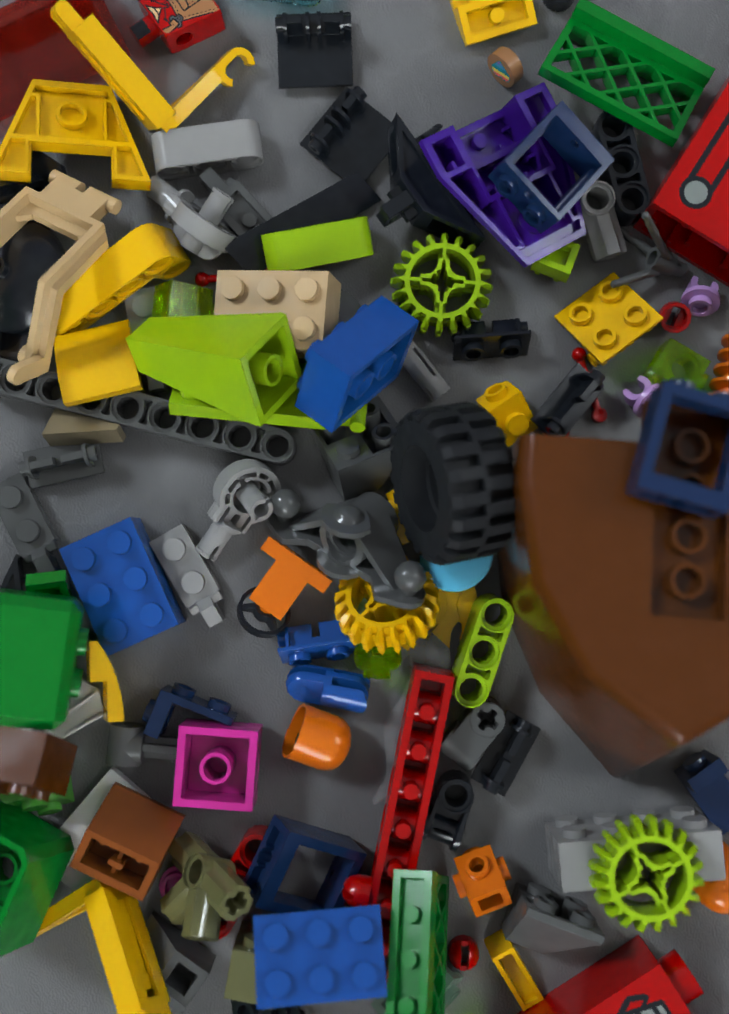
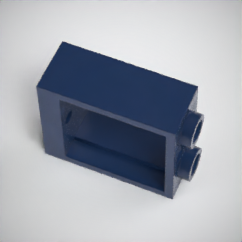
[488,101,615,234]
[625,379,729,519]
[243,814,367,913]

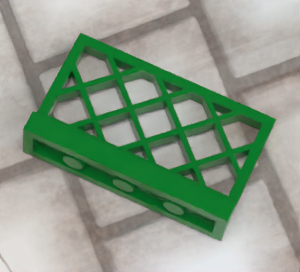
[537,0,715,148]
[386,869,449,1014]

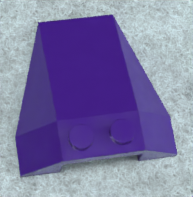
[418,82,587,268]

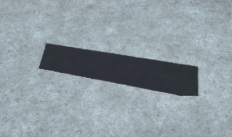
[225,171,381,270]

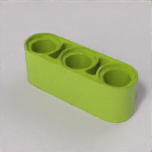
[261,216,374,271]
[451,593,514,708]

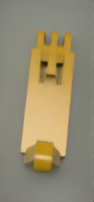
[50,0,255,133]
[36,879,172,1014]

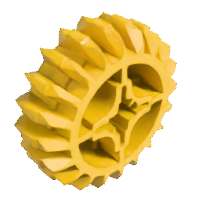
[334,556,440,656]

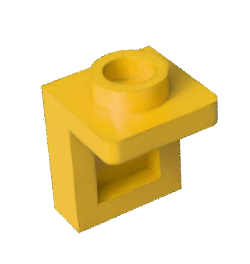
[476,381,538,447]

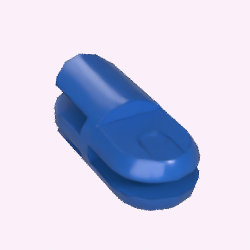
[286,664,371,713]

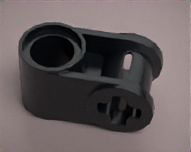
[422,769,474,852]

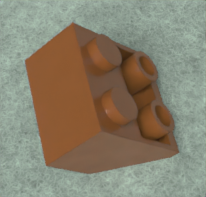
[69,782,186,901]

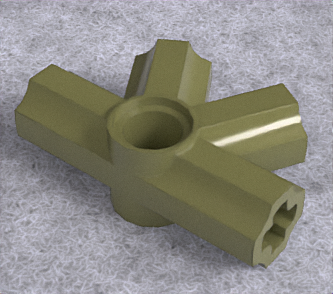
[160,831,254,942]

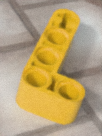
[56,223,191,336]

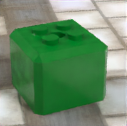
[0,588,90,731]
[0,800,74,957]

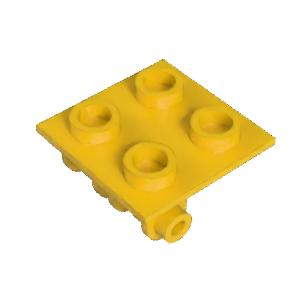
[554,272,663,367]

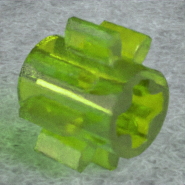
[354,643,402,679]

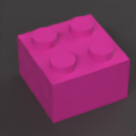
[172,718,263,812]

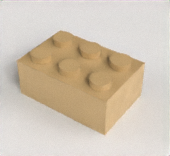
[214,270,341,358]

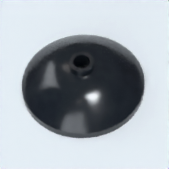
[0,220,65,334]

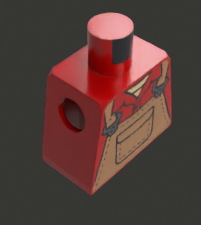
[129,0,226,53]

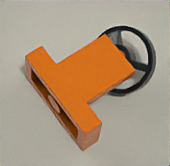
[237,536,334,638]

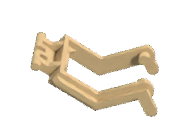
[0,169,122,385]

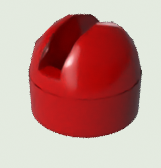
[659,301,691,333]
[342,874,372,907]
[447,935,479,971]

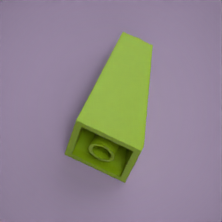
[126,313,302,427]

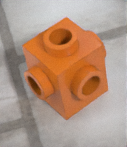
[452,844,513,918]

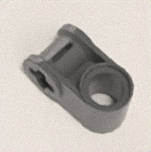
[440,696,505,772]

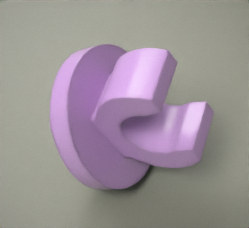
[681,276,721,317]
[623,375,660,418]

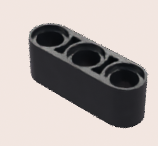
[591,111,651,226]

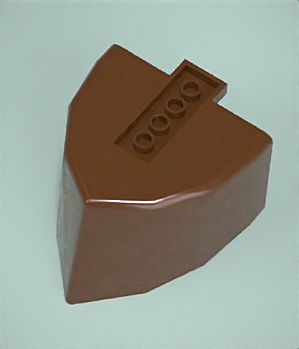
[497,398,729,778]

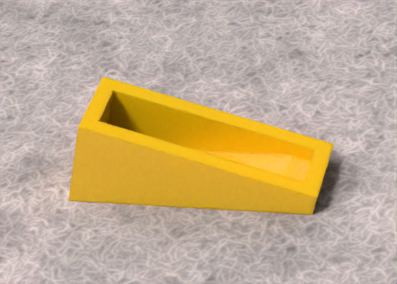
[483,929,544,1011]

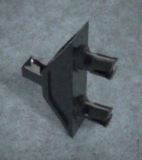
[376,112,485,249]

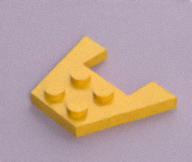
[0,79,151,191]

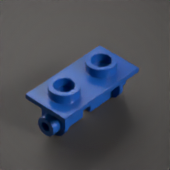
[277,620,358,666]

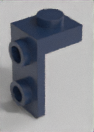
[142,682,238,739]
[674,749,729,835]

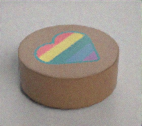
[487,46,523,88]

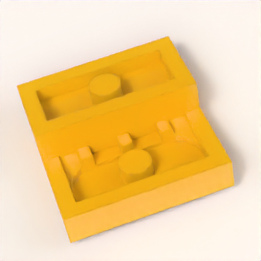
[449,0,538,46]
[54,319,143,407]
[86,641,124,723]

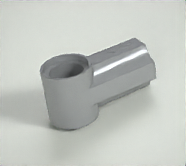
[580,180,627,263]

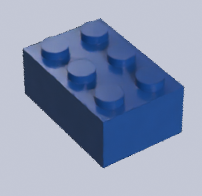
[295,296,419,433]
[59,517,186,657]
[253,904,388,1010]

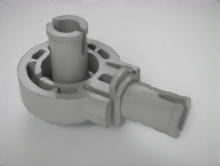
[144,175,237,260]
[195,459,281,561]

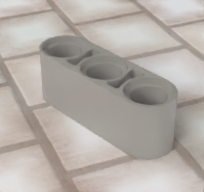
[151,119,264,179]

